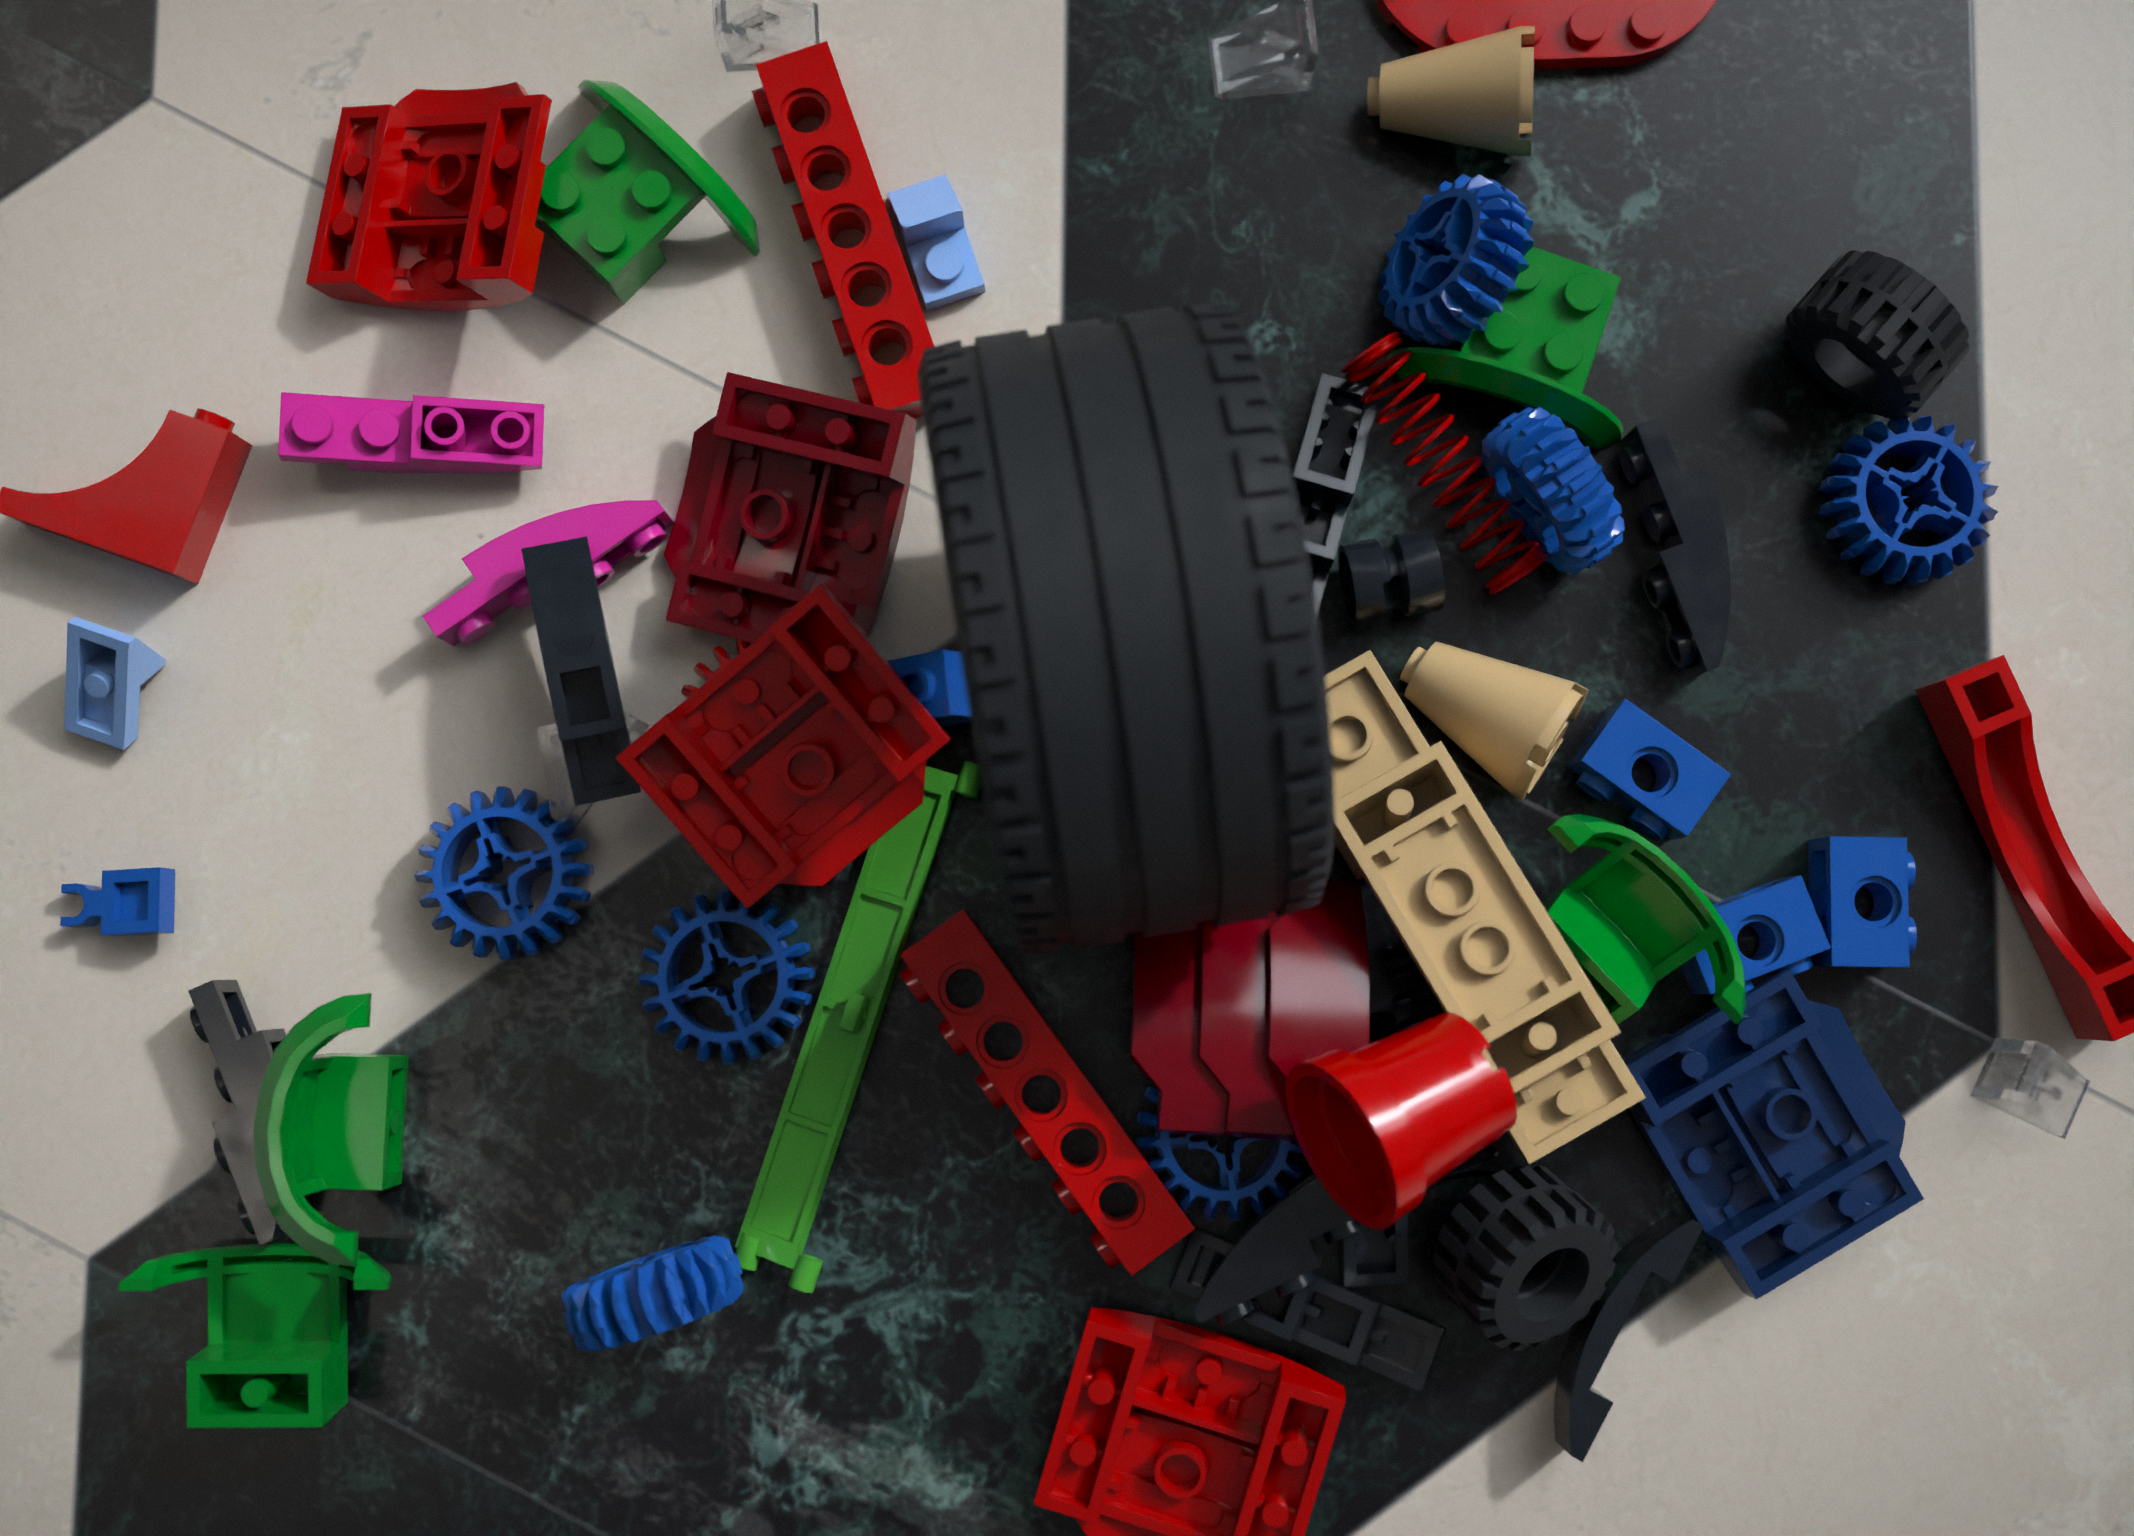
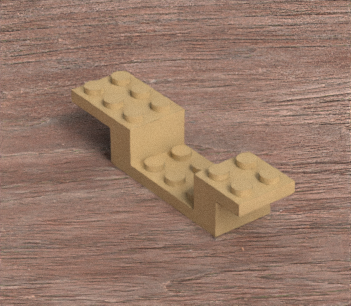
[1325,650,1646,1165]

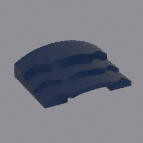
[1623,969,1924,1300]

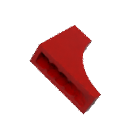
[0,408,253,584]

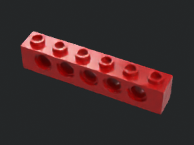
[751,41,934,419]
[899,909,1195,1276]

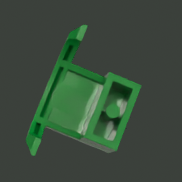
[535,80,760,305]
[1387,247,1624,449]
[1541,814,1746,1025]
[253,993,408,1267]
[119,1243,392,1428]

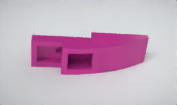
[278,392,544,474]
[422,500,674,646]

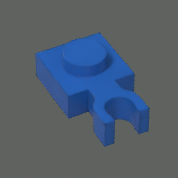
[60,867,175,937]

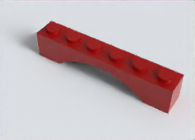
[1915,655,2134,1042]

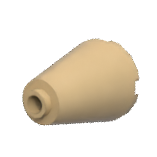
[1367,26,1535,157]
[1400,641,1589,800]

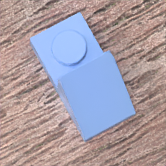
[887,174,985,311]
[64,617,165,750]

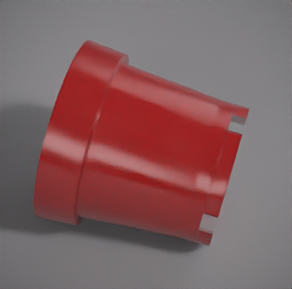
[1286,1012,1517,1230]

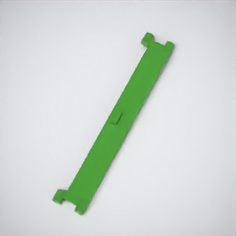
[735,760,982,1293]

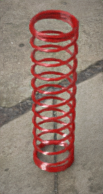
[1341,331,1547,594]

